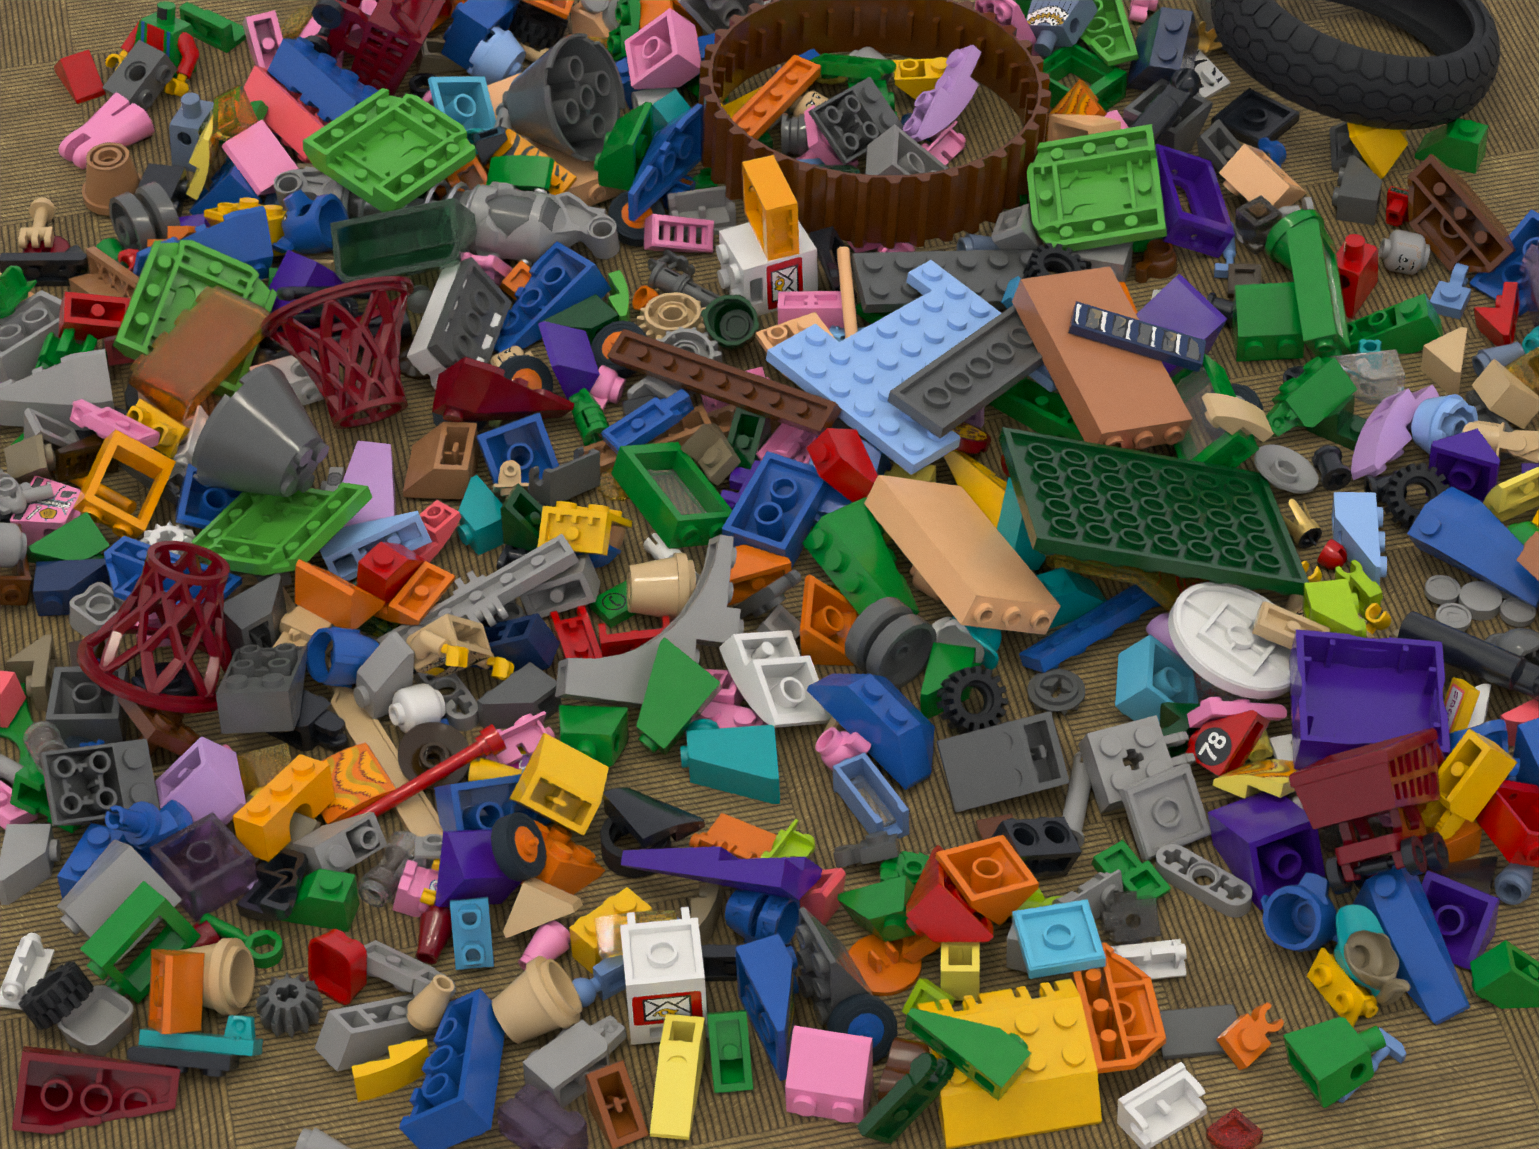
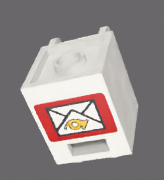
[716,220,818,316]
[620,907,709,1045]

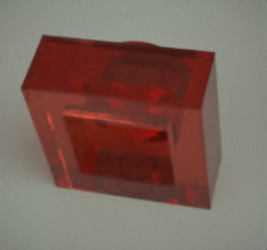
[1206,1108,1263,1149]

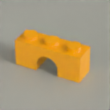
[233,754,335,862]

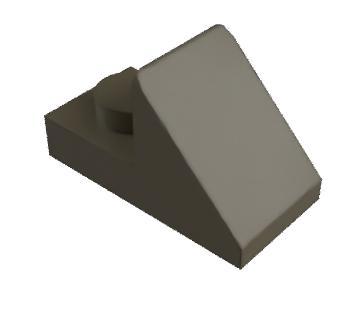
[681,423,741,486]
[6,634,57,711]

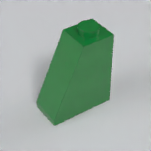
[636,637,721,756]

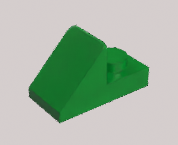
[707,1009,753,1093]

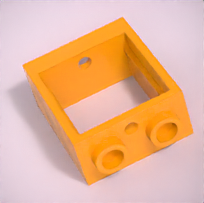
[742,155,799,261]
[73,429,176,539]

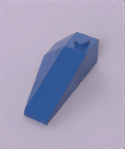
[189,155,263,215]
[133,206,274,280]
[1353,865,1470,1025]

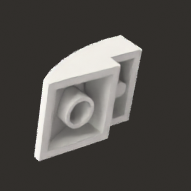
[719,630,831,728]

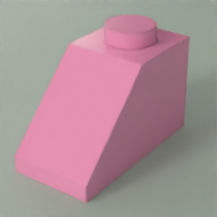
[242,10,283,68]

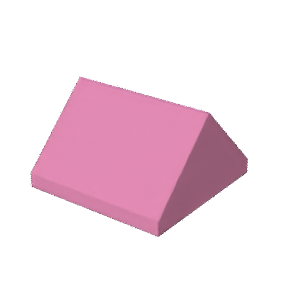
[221,120,299,196]

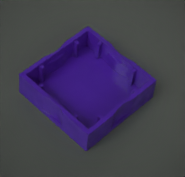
[1289,629,1451,770]

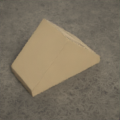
[1421,327,1467,395]
[1472,359,1539,429]
[503,877,583,938]

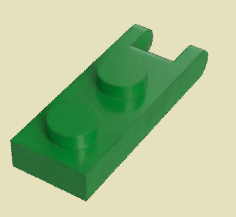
[809,53,896,82]

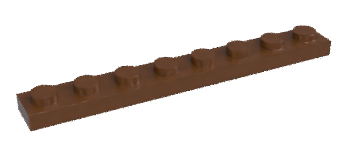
[607,329,842,436]

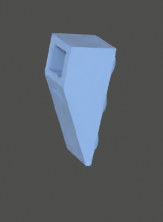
[1331,492,1387,585]

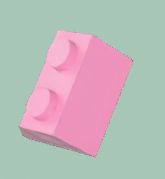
[624,8,701,89]
[785,1026,873,1123]

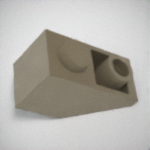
[4,434,56,484]

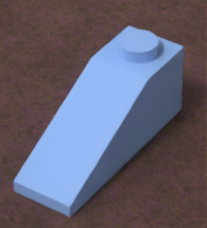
[320,511,432,581]

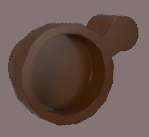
[1135,239,1178,283]

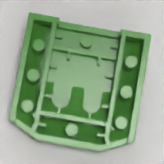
[303,88,476,214]
[1026,124,1167,252]
[113,240,277,397]
[191,482,373,576]

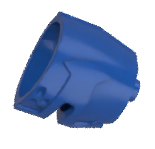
[306,627,379,688]
[725,889,800,944]

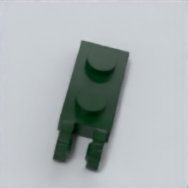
[857,1052,955,1144]

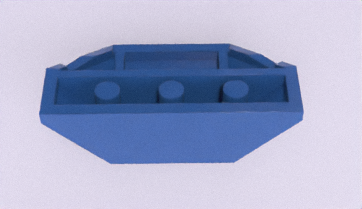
[104,536,243,619]
[807,674,935,790]

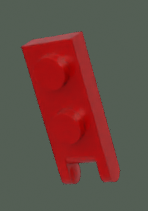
[549,605,603,659]

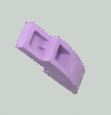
[903,45,982,142]
[1351,384,1439,480]

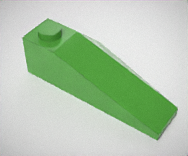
[1080,0,1139,66]

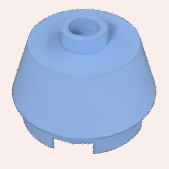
[467,26,526,85]
[1411,394,1478,455]

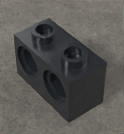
[991,816,1082,878]

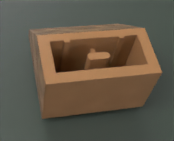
[403,422,480,499]

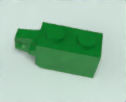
[1266,356,1358,437]

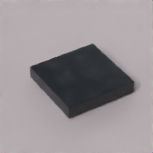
[1211,88,1300,149]

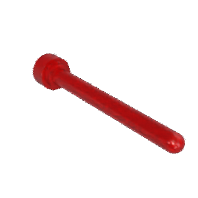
[348,724,507,818]

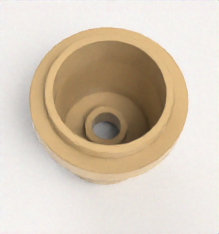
[626,553,696,620]
[178,938,255,1015]
[492,956,582,1044]

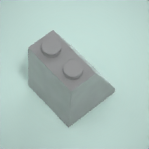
[57,839,182,964]

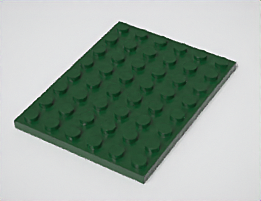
[999,427,1309,596]

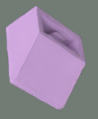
[155,736,246,850]

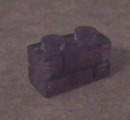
[497,1084,589,1149]

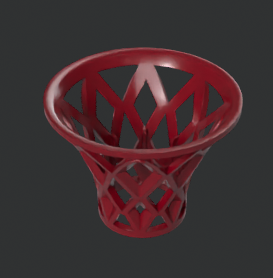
[260,276,414,429]
[76,541,232,713]

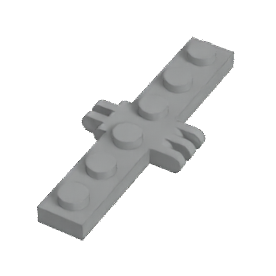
[377,534,579,644]

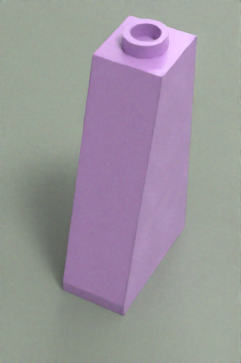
[342,441,396,528]

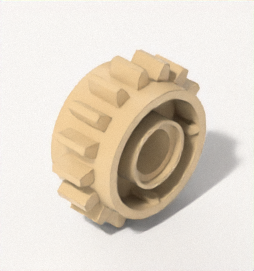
[637,292,707,340]

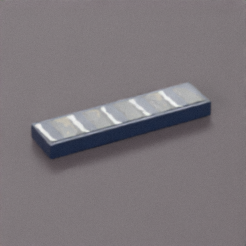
[1068,301,1206,372]

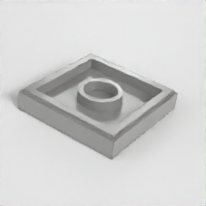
[1119,763,1211,860]

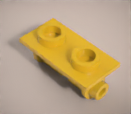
[1307,947,1378,1027]

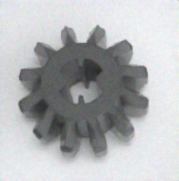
[256,972,323,1038]

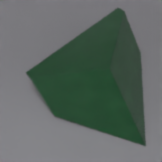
[500,483,543,551]

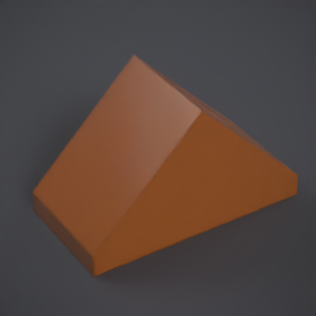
[585,1060,649,1149]

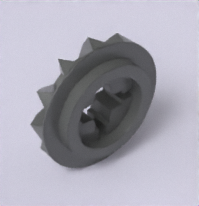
[1027,669,1085,716]

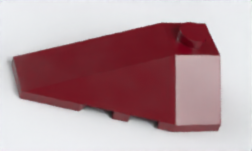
[432,357,574,422]
[12,1046,180,1134]

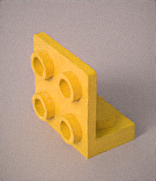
[537,501,633,556]

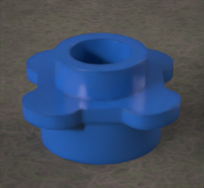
[1258,137,1286,168]

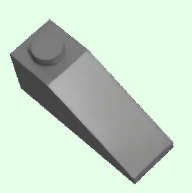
[315,994,421,1072]

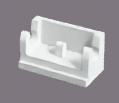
[1117,1062,1207,1149]

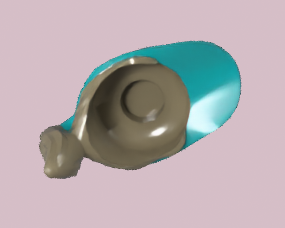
[1334,904,1410,1006]

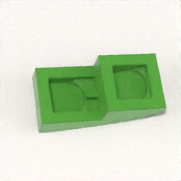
[608,270,631,322]

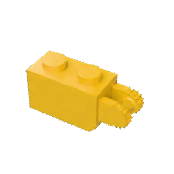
[1421,729,1517,840]

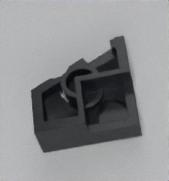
[236,847,308,921]

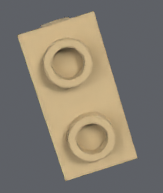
[492,460,529,502]

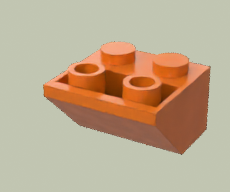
[520,820,605,895]

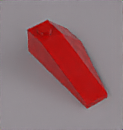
[906,844,994,942]

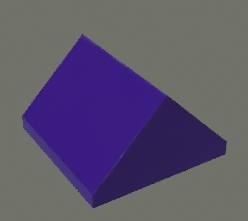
[269,250,347,329]
[538,321,600,400]
[1425,428,1500,503]
[435,829,522,907]
[1422,870,1500,970]

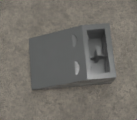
[808,77,903,165]
[216,643,308,734]
[936,711,1070,813]
[40,739,160,826]
[795,907,874,1026]

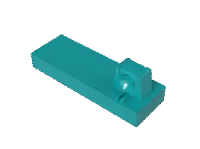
[138,1015,263,1056]

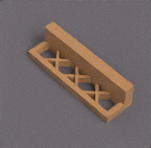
[69,246,139,298]

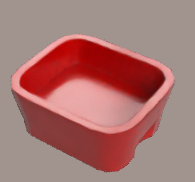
[308,929,367,1005]

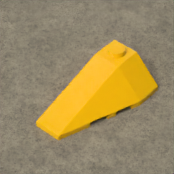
[944,449,1007,528]

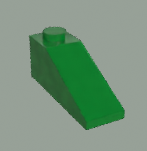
[905,1008,1031,1101]

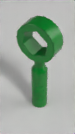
[200,913,284,969]

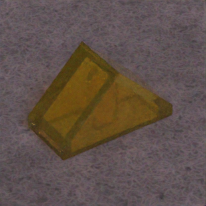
[212,84,258,141]

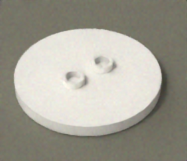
[1168,582,1291,699]

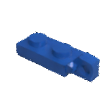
[601,389,694,454]

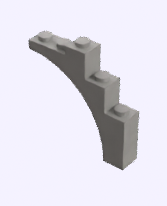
[555,535,744,708]

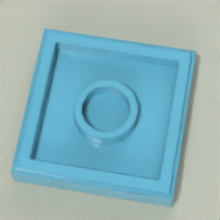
[1012,899,1106,979]

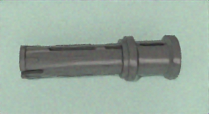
[648,261,720,308]

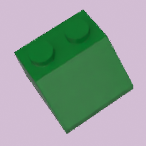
[594,102,654,191]
[1232,282,1304,362]

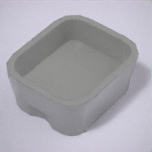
[69,582,135,644]
[58,985,134,1056]

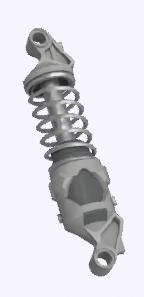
[273,166,620,267]

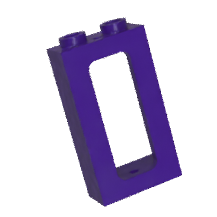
[1155,144,1235,258]

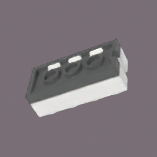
[407,257,511,390]

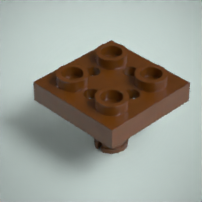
[117,697,199,758]

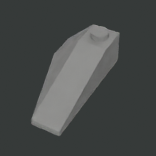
[0,349,115,431]

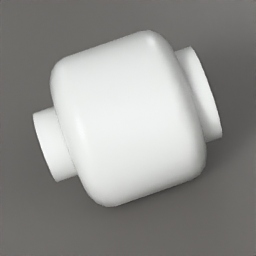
[389,683,445,733]

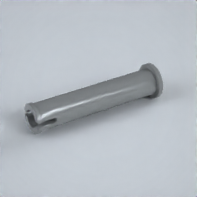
[1062,751,1091,847]

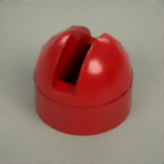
[1317,539,1347,570]

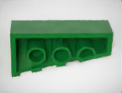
[802,497,920,615]

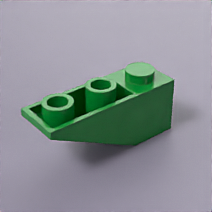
[1347,293,1443,354]

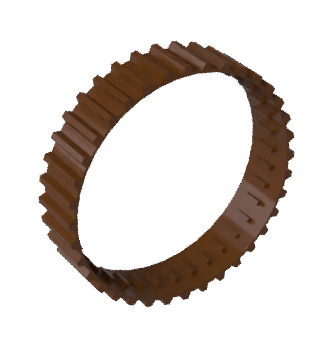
[698,0,1051,249]

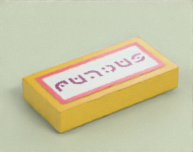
[1444,677,1480,733]

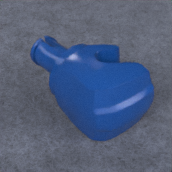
[105,800,194,857]

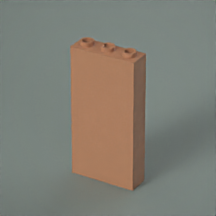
[1012,266,1193,449]

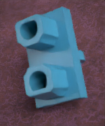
[450,897,494,970]

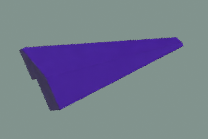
[621,846,822,900]

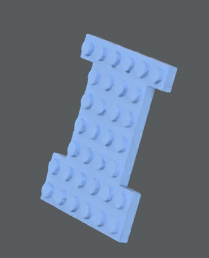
[766,260,1057,475]

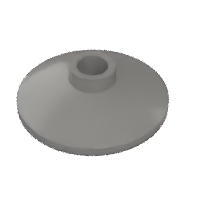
[1254,444,1318,493]

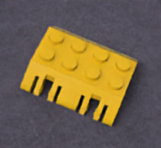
[917,978,1102,1149]

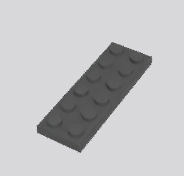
[851,249,1036,313]
[888,305,1044,438]

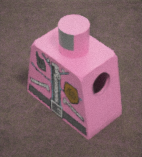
[10,476,99,546]

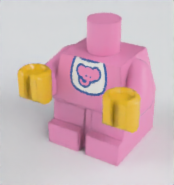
[392,859,450,917]

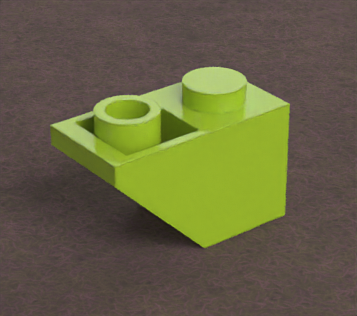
[1302,579,1367,638]

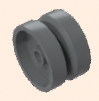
[109,181,181,251]
[845,596,937,689]

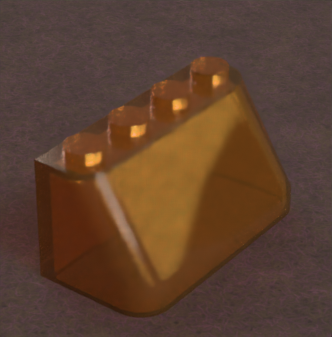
[129,285,271,424]

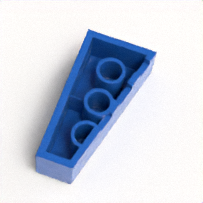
[399,989,505,1149]

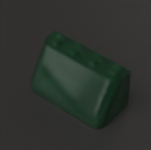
[330,198,477,283]

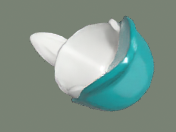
[932,616,1002,670]

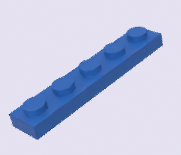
[1019,573,1179,673]

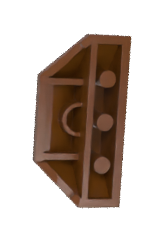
[1407,154,1516,273]

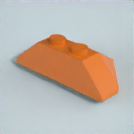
[1069,943,1166,1074]

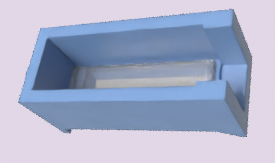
[833,752,909,839]

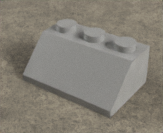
[0,290,84,383]

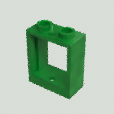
[1043,44,1127,111]
[80,880,201,1004]

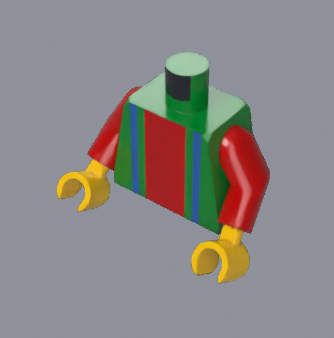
[105,1,200,97]

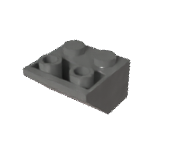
[223,573,287,657]

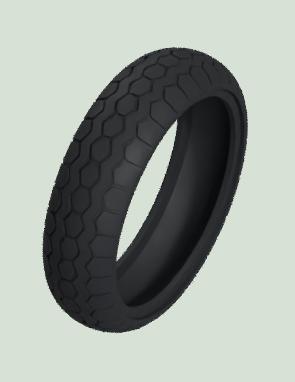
[1210,0,1500,130]

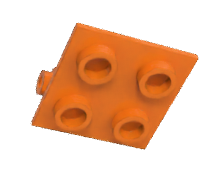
[689,813,777,859]

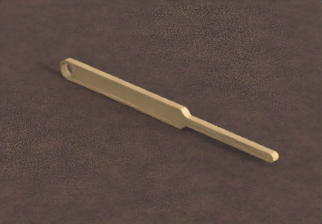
[282,585,443,844]

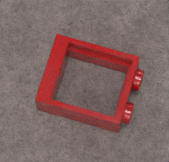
[1475,780,1539,867]

